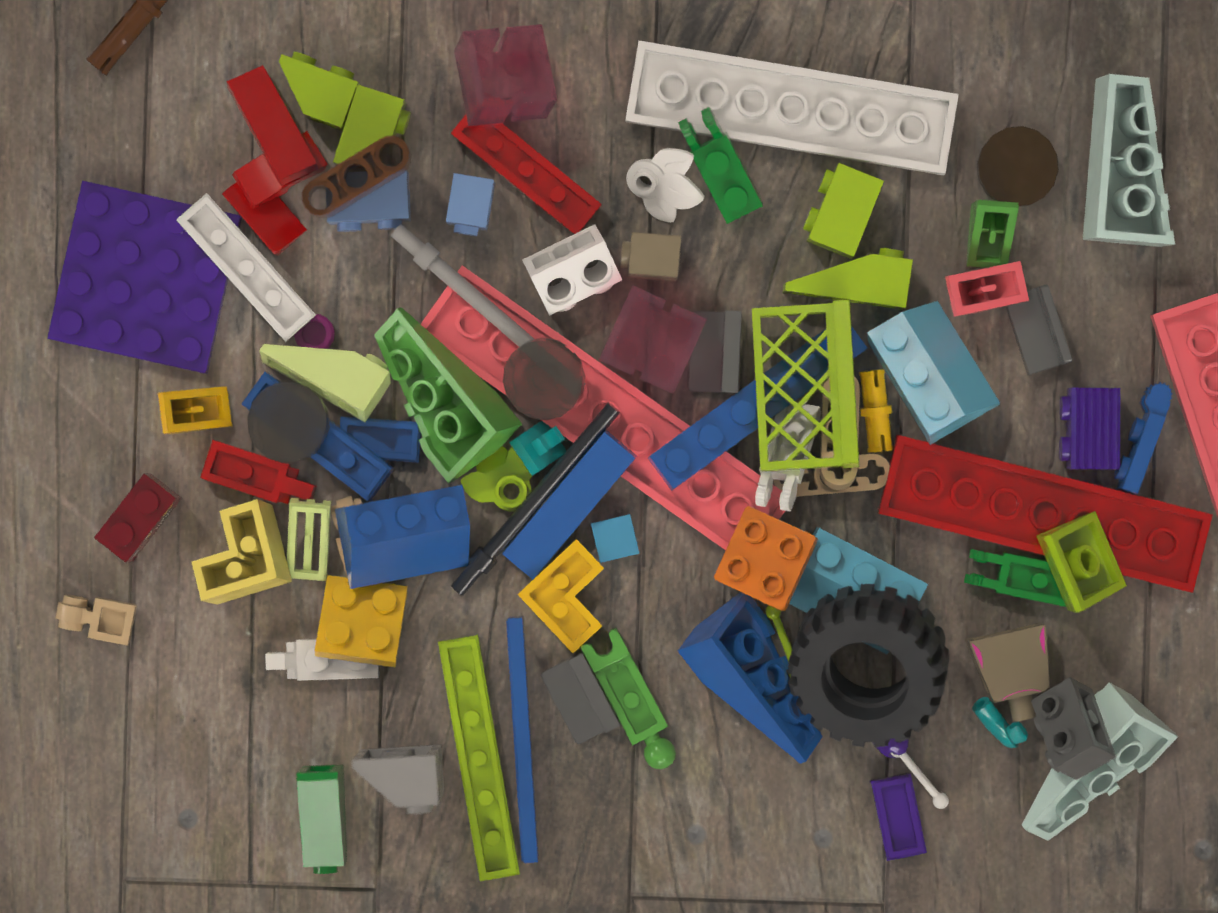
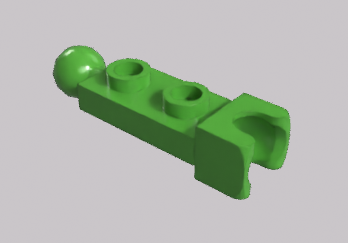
[581,628,676,770]

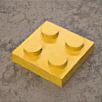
[314,575,408,667]

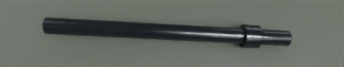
[451,402,620,596]

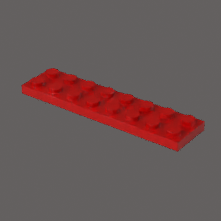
[877,435,1213,593]

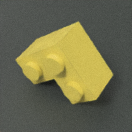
[192,499,292,605]

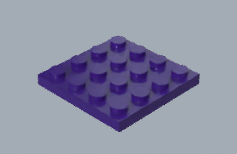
[47,181,242,374]

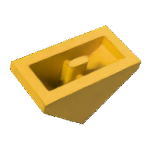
[158,386,232,434]

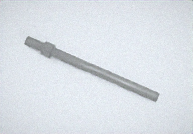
[391,224,586,396]

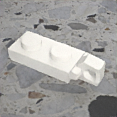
[265,639,379,681]

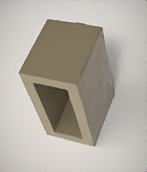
[620,232,681,282]

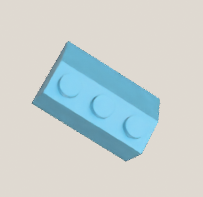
[867,301,1000,445]
[789,527,928,654]

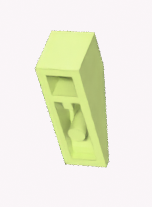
[259,344,391,423]

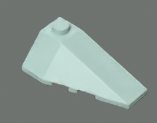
[1022,682,1178,841]

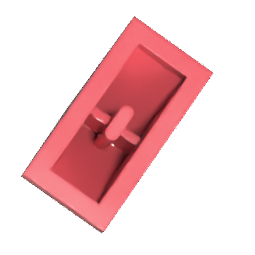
[945,261,1029,317]

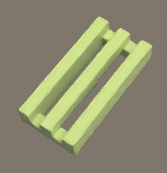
[287,498,331,581]

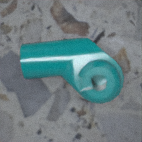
[972,697,1028,748]

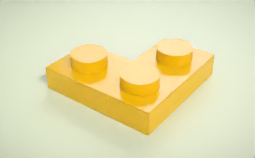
[517,539,604,653]

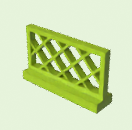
[752,300,860,472]

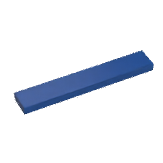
[506,616,539,863]

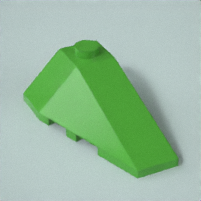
[374,308,522,483]

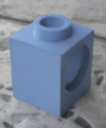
[446,173,495,236]

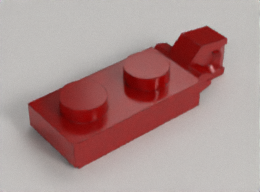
[200,440,317,504]

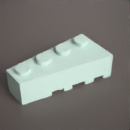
[1083,74,1175,247]

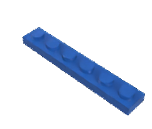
[648,326,867,491]

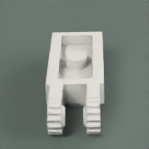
[755,404,821,512]

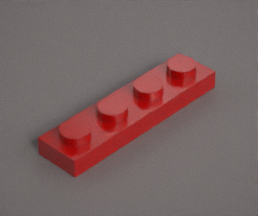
[451,102,602,234]

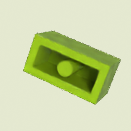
[803,163,884,259]

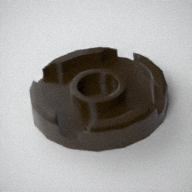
[977,126,1059,207]

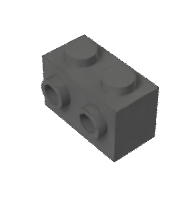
[1031,677,1116,780]

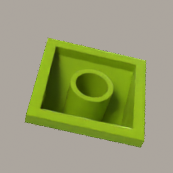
[1037,511,1127,613]

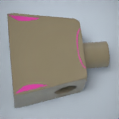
[965,622,1050,722]

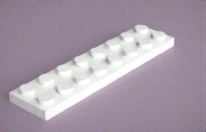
[625,41,959,175]

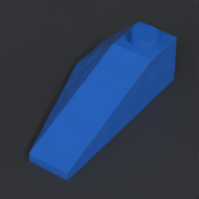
[678,592,823,764]

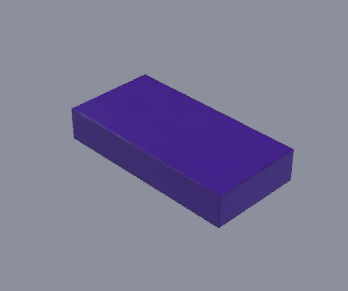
[870,772,927,861]

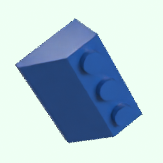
[335,485,470,589]

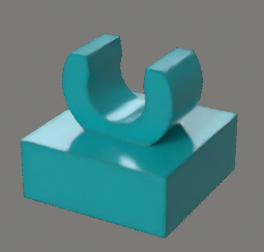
[509,421,566,476]

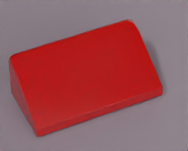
[222,182,307,256]

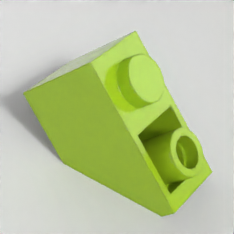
[279,51,360,131]

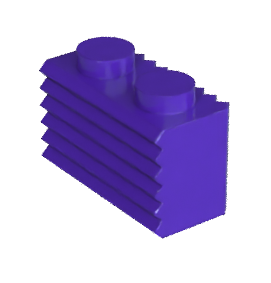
[1059,388,1120,469]

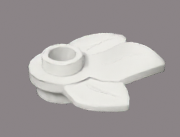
[626,148,705,223]

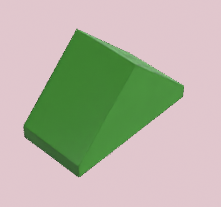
[967,200,1019,268]

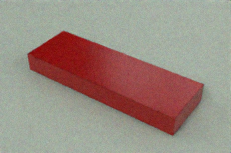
[226,65,318,186]

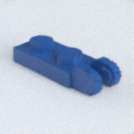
[1114,382,1173,494]

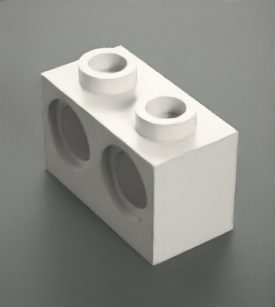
[522,224,622,316]

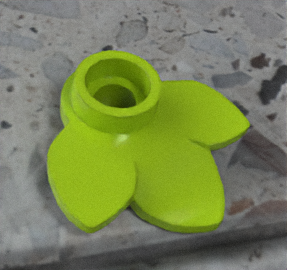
[460,446,532,512]

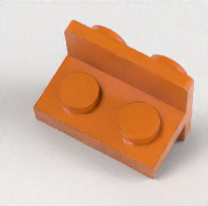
[714,506,818,611]

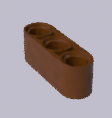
[302,136,411,218]

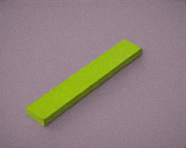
[438,635,520,881]

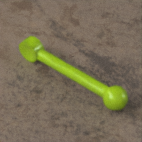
[766,605,792,676]

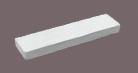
[176,193,316,342]

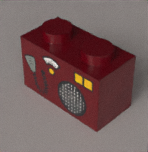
[94,473,182,563]

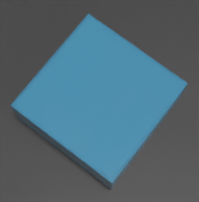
[591,514,639,563]

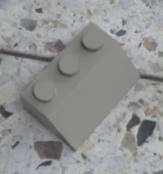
[352,744,444,814]

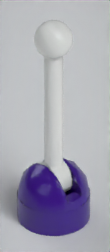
[873,738,949,809]

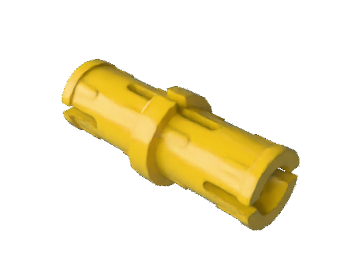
[859,369,894,453]

